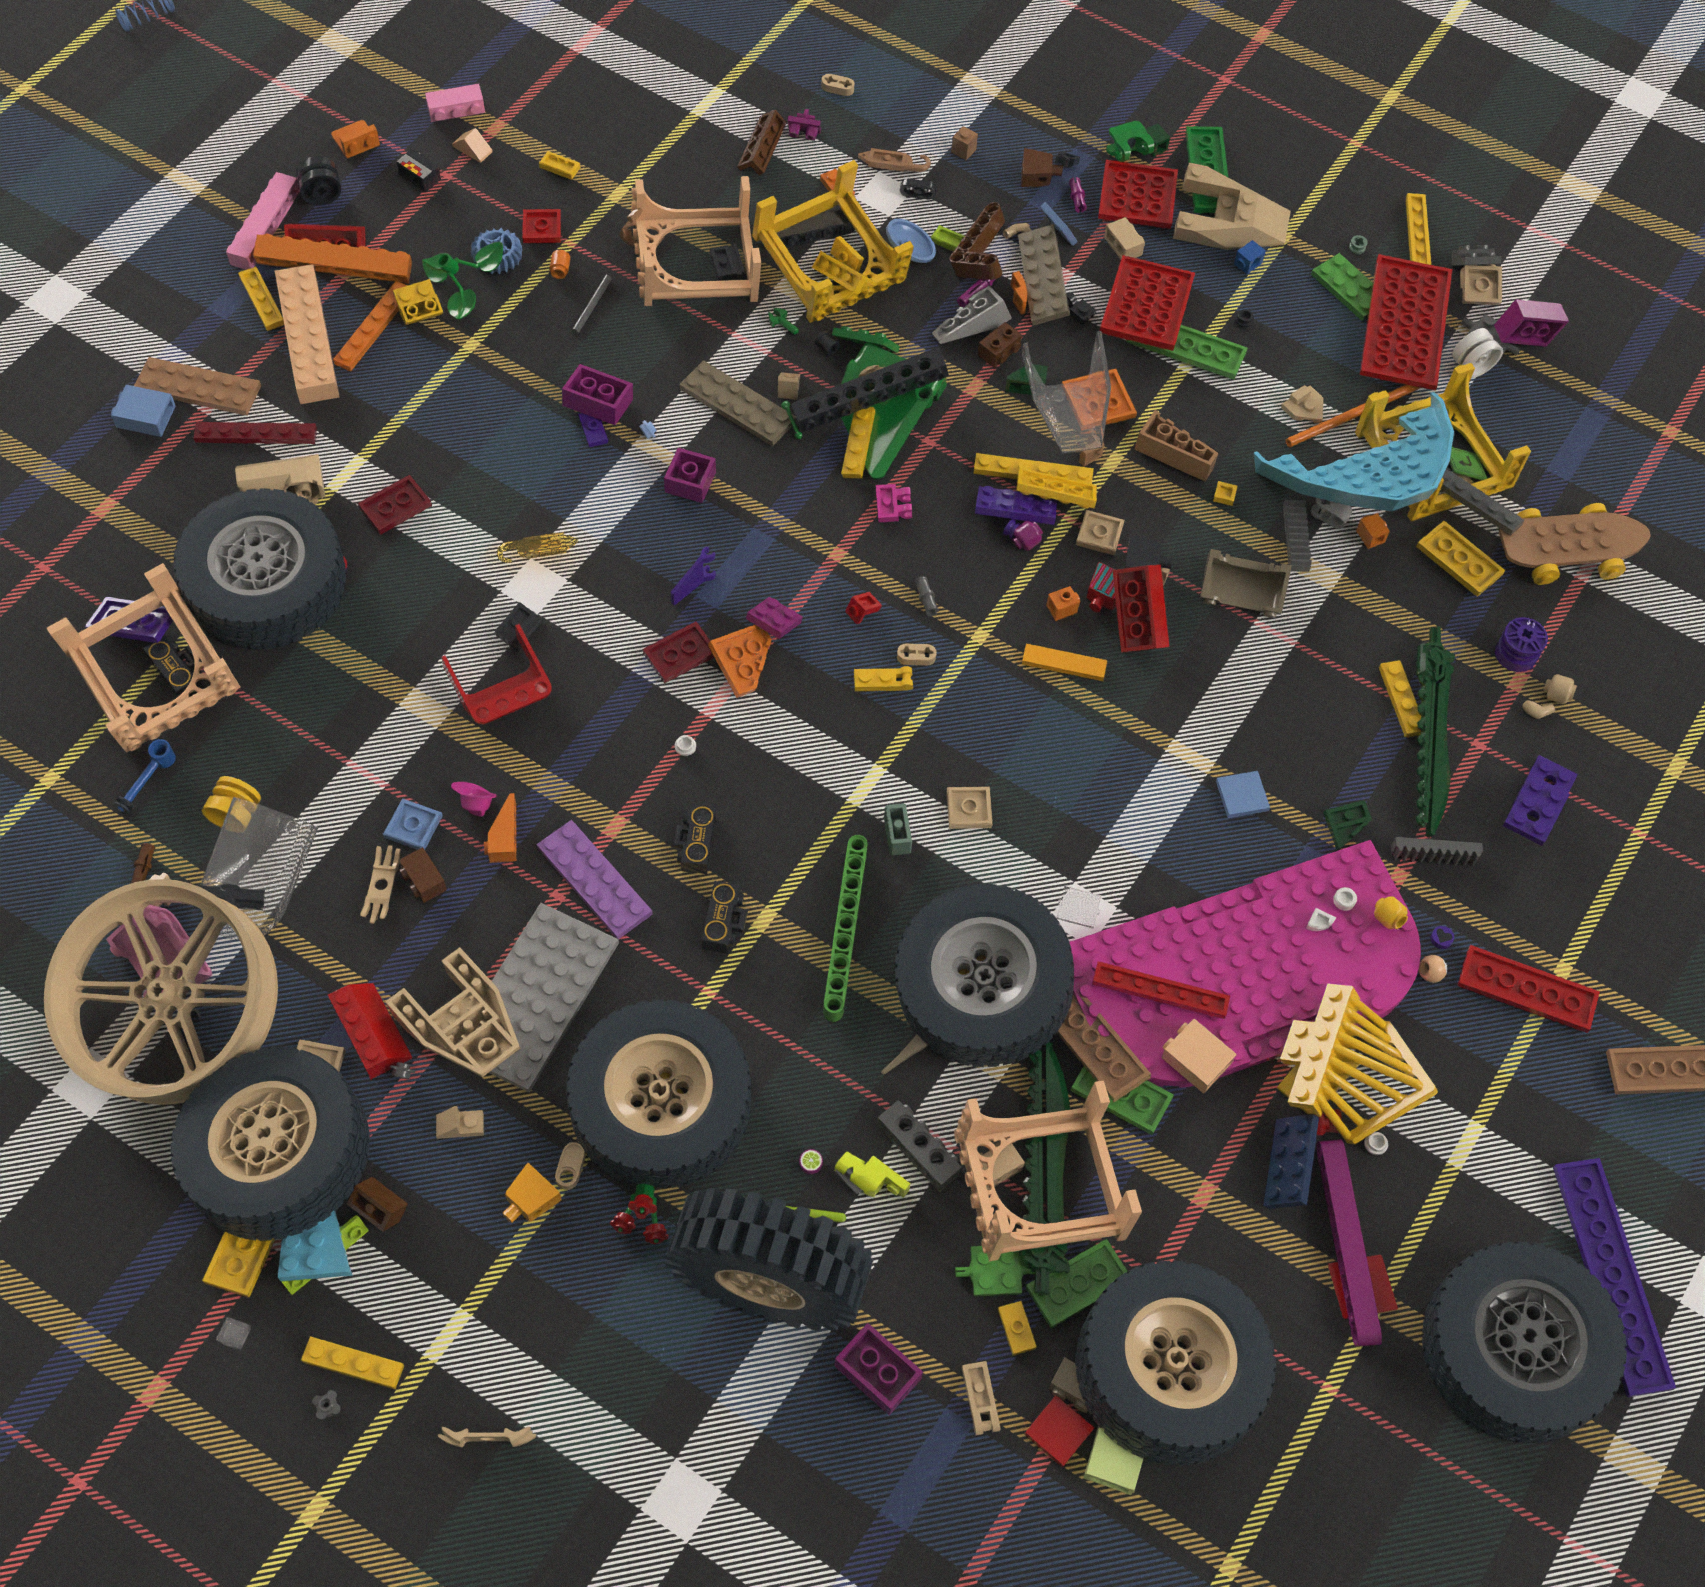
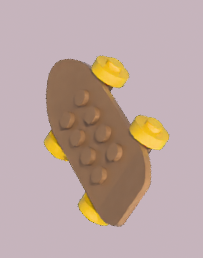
[1499,503,1650,585]

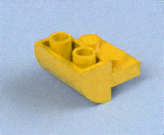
[393,279,443,325]

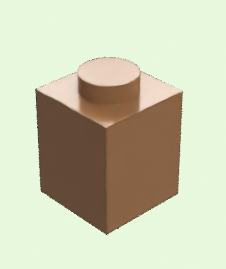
[951,126,978,160]

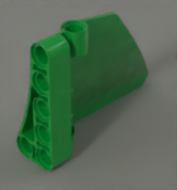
[841,342,947,479]

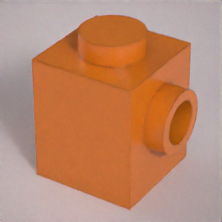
[1356,513,1390,549]
[1046,586,1080,621]

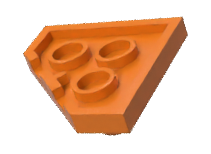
[708,625,772,698]

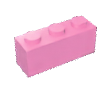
[425,84,485,122]

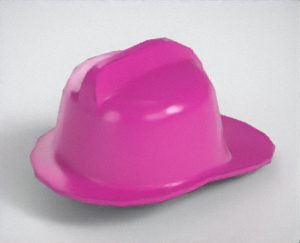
[451,782,496,817]

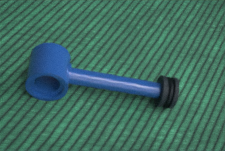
[114,739,176,814]

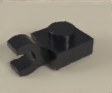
[1066,292,1096,325]

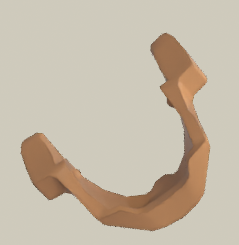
[619,208,665,247]

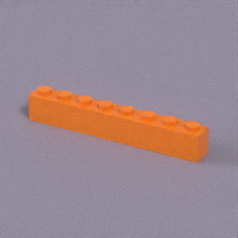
[253,234,412,283]

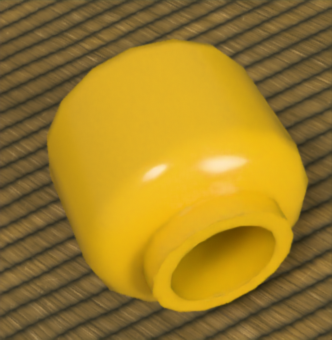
[1374,896,1408,929]

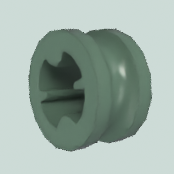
[1349,235,1367,254]

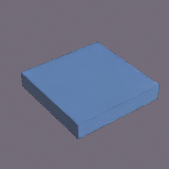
[1041,202,1078,246]
[1216,771,1270,818]
[383,798,443,850]

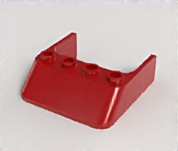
[441,624,552,724]

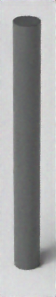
[572,275,612,335]

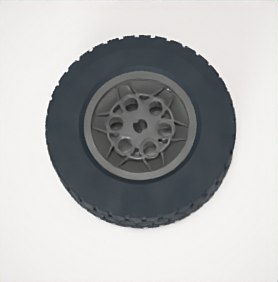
[1422,1242,1627,1443]

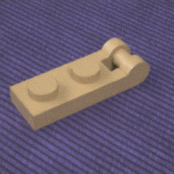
[962,1361,1000,1435]

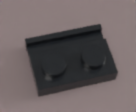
[710,244,745,281]
[494,602,544,652]

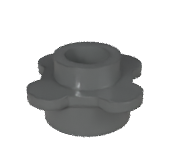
[390,1062,415,1079]
[312,1390,341,1420]

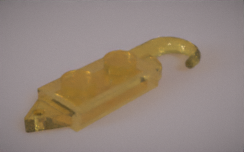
[497,532,578,563]

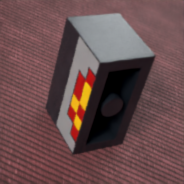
[396,149,441,192]

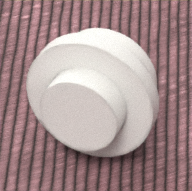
[675,735,696,756]
[1364,1132,1388,1155]

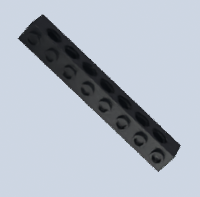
[791,347,949,432]

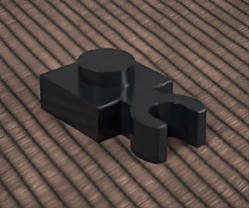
[1055,152,1080,168]

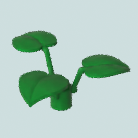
[422,242,503,320]

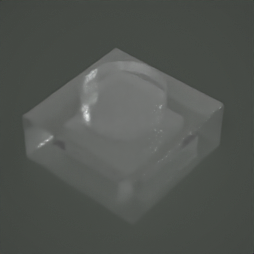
[216,1317,251,1350]

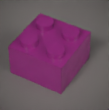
[664,448,716,503]

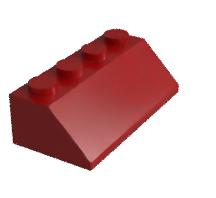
[284,224,366,248]
[1113,565,1169,652]
[328,983,412,1079]

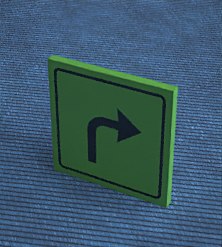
[1449,447,1487,480]

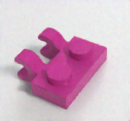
[876,484,912,522]

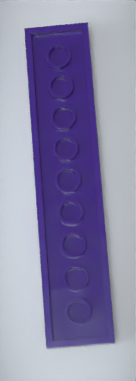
[1553,1158,1676,1398]

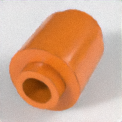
[549,250,571,279]

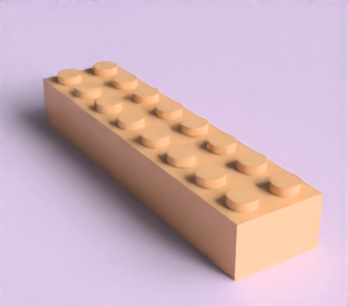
[275,264,340,404]

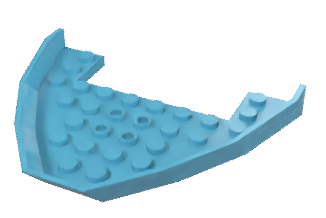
[1254,392,1454,511]

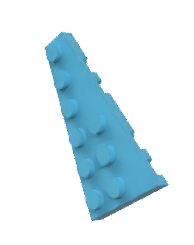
[278,1211,353,1281]

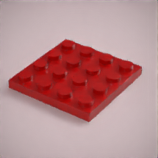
[1098,160,1178,229]

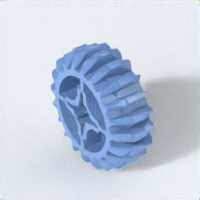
[471,228,522,274]

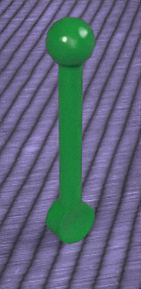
[781,401,803,439]

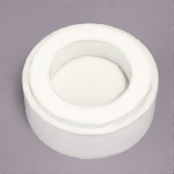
[1333,887,1357,911]

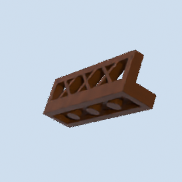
[737,109,787,175]

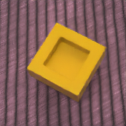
[1213,481,1237,506]

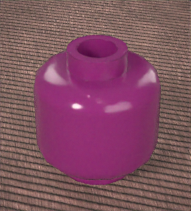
[1012,521,1043,551]

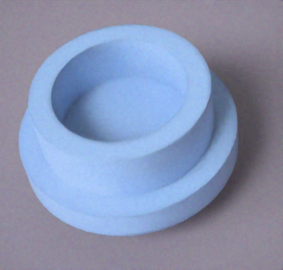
[639,420,657,439]

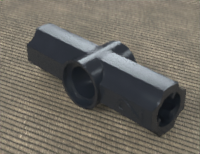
[195,884,265,911]

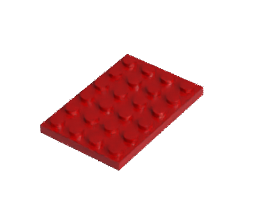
[1099,255,1195,351]

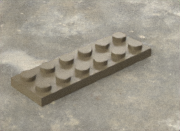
[1018,224,1070,326]
[680,360,796,446]

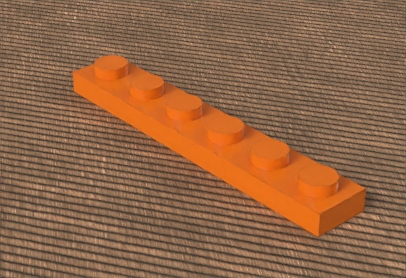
[333,281,408,372]

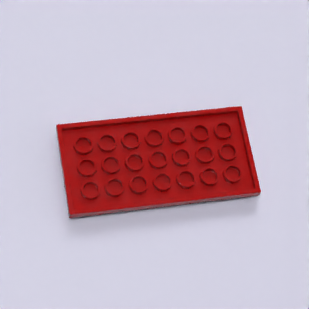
[1360,254,1452,391]

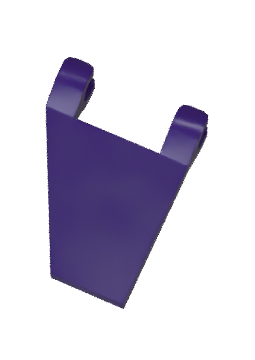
[671,547,716,606]

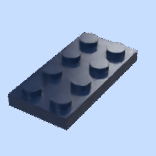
[1263,1114,1319,1209]

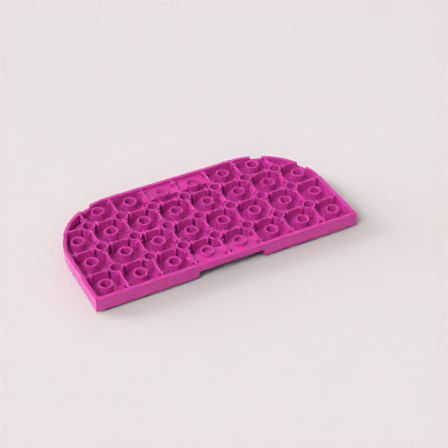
[1070,840,1421,1088]

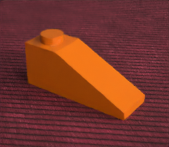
[484,793,517,863]

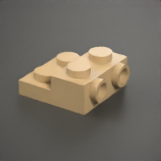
[1460,264,1502,305]

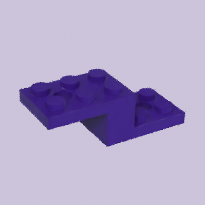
[1503,755,1578,846]

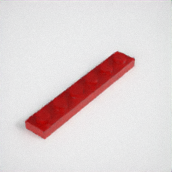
[1092,961,1230,1019]

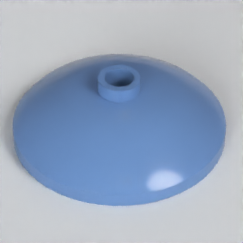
[886,219,936,263]

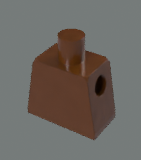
[1021,148,1063,187]

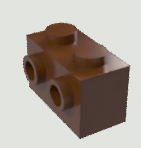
[978,322,1022,368]
[399,847,447,903]
[347,1177,408,1232]

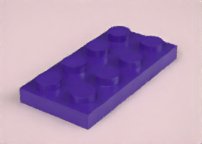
[975,486,1057,525]
[85,597,173,643]

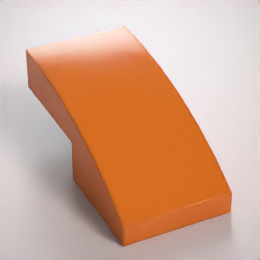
[1011,271,1027,315]

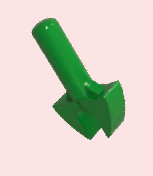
[768,308,799,335]

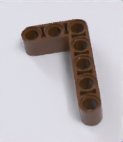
[950,202,1005,280]

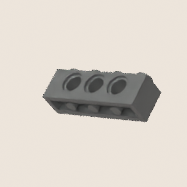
[877,1100,962,1192]

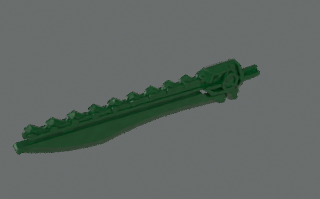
[1416,626,1455,838]
[1020,1042,1070,1296]

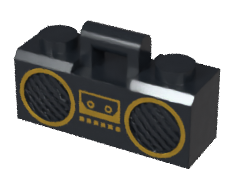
[143,636,203,697]
[673,804,716,874]
[702,881,748,954]

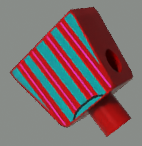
[1087,562,1116,612]

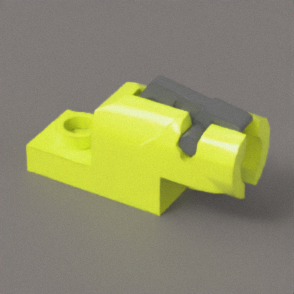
[834,1152,911,1198]

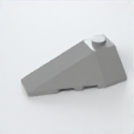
[932,286,1012,344]

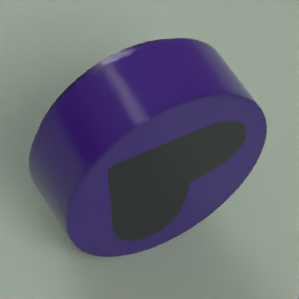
[1430,926,1454,949]

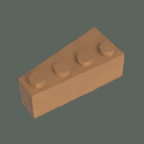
[1135,410,1218,482]

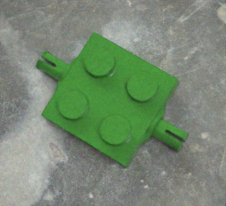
[955,1246,1035,1296]

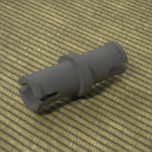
[915,577,939,616]

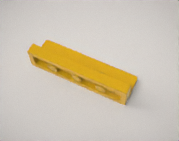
[812,250,877,295]

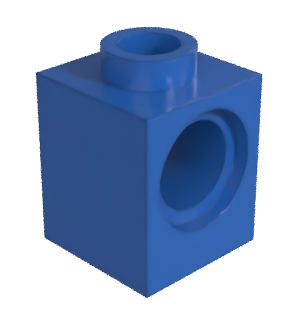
[1234,240,1266,274]

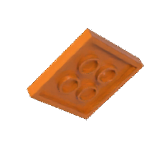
[1061,369,1137,431]

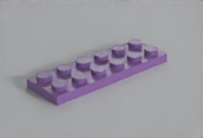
[537,820,653,939]

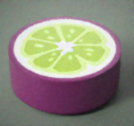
[799,1149,823,1174]

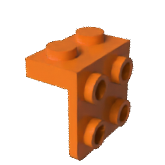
[331,120,380,159]

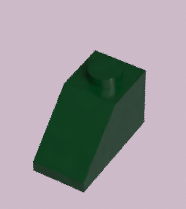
[1005,364,1048,397]

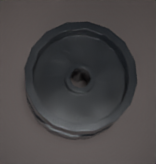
[296,156,341,205]

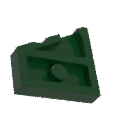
[1323,800,1372,850]

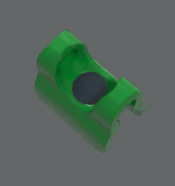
[1106,121,1154,162]

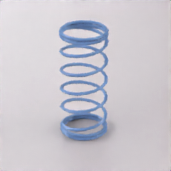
[115,0,175,32]

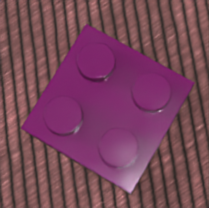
[746,597,803,639]

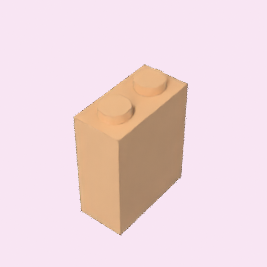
[1161,1019,1237,1094]

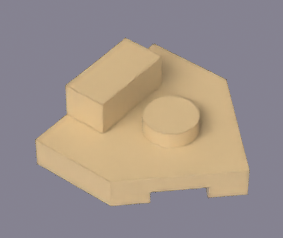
[1281,385,1323,423]

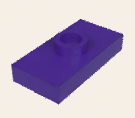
[578,413,608,448]

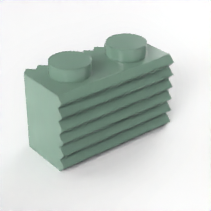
[884,803,912,855]

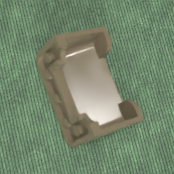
[1200,549,1292,618]

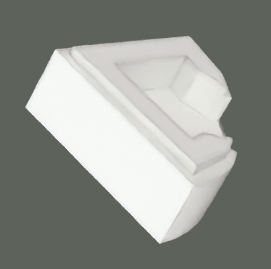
[1306,908,1336,931]

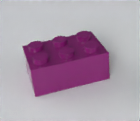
[1494,299,1569,347]
[562,364,633,425]
[834,1323,923,1416]

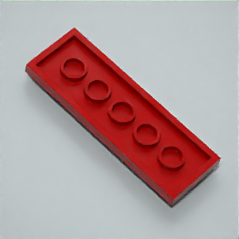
[1457,945,1600,1033]

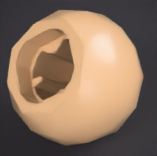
[1419,955,1447,983]

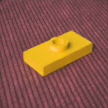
[539,151,581,180]
[830,236,864,272]
[998,1301,1036,1355]

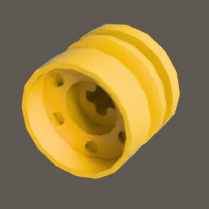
[202,776,261,833]

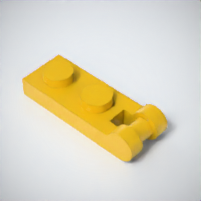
[854,666,913,691]

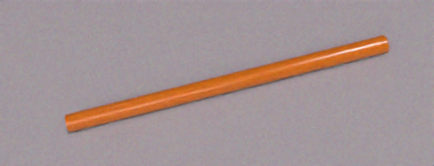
[1286,385,1421,447]

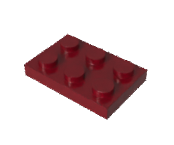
[358,475,432,535]
[643,621,714,684]

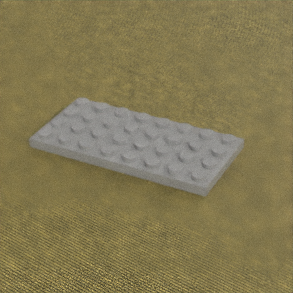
[489,903,619,1093]

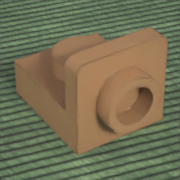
[1079,432,1104,467]

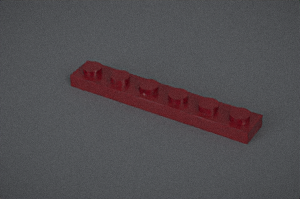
[194,422,317,444]

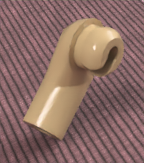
[1003,223,1032,239]
[1522,700,1555,719]

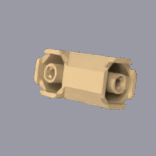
[235,454,325,505]

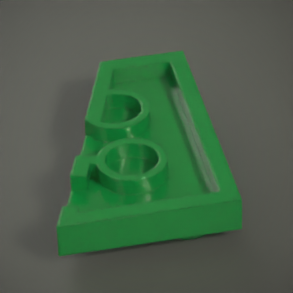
[832,326,900,353]

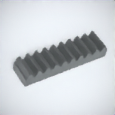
[1283,500,1312,572]
[1391,837,1483,866]

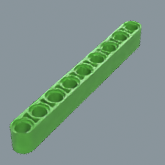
[823,835,868,1022]

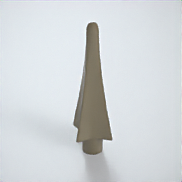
[881,1035,928,1074]

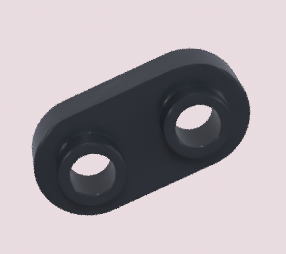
[900,179,937,200]

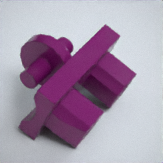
[787,109,821,141]

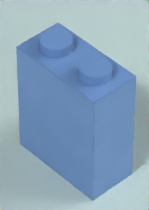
[111,385,176,437]

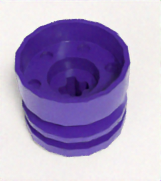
[1495,617,1548,672]

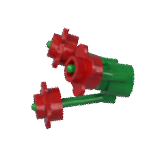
[610,1184,669,1244]

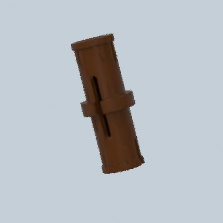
[130,843,156,884]

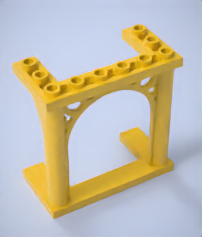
[752,160,914,323]
[1355,363,1531,521]

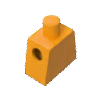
[502,1163,562,1223]

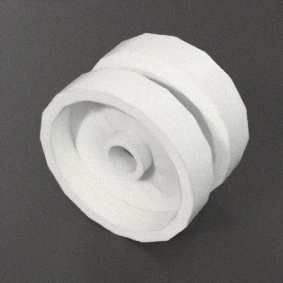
[1452,328,1503,378]

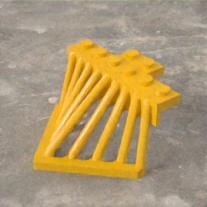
[1280,984,1438,1144]

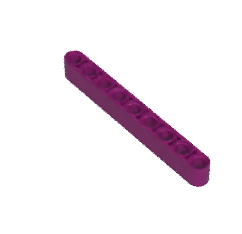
[1317,1140,1382,1347]

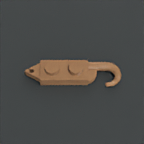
[858,148,931,172]

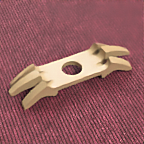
[360,846,401,924]
[438,1427,536,1447]

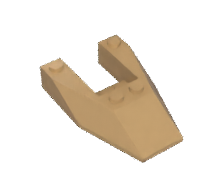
[1173,163,1291,250]
[385,947,520,1077]

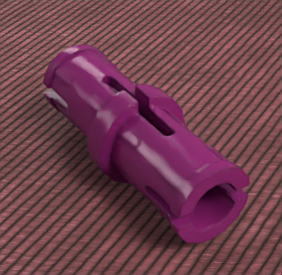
[1069,177,1087,213]

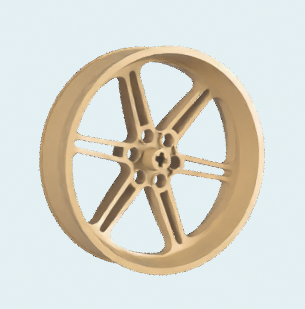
[44,879,278,1105]

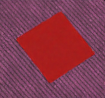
[1328,1255,1398,1319]

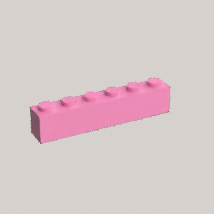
[226,172,300,270]

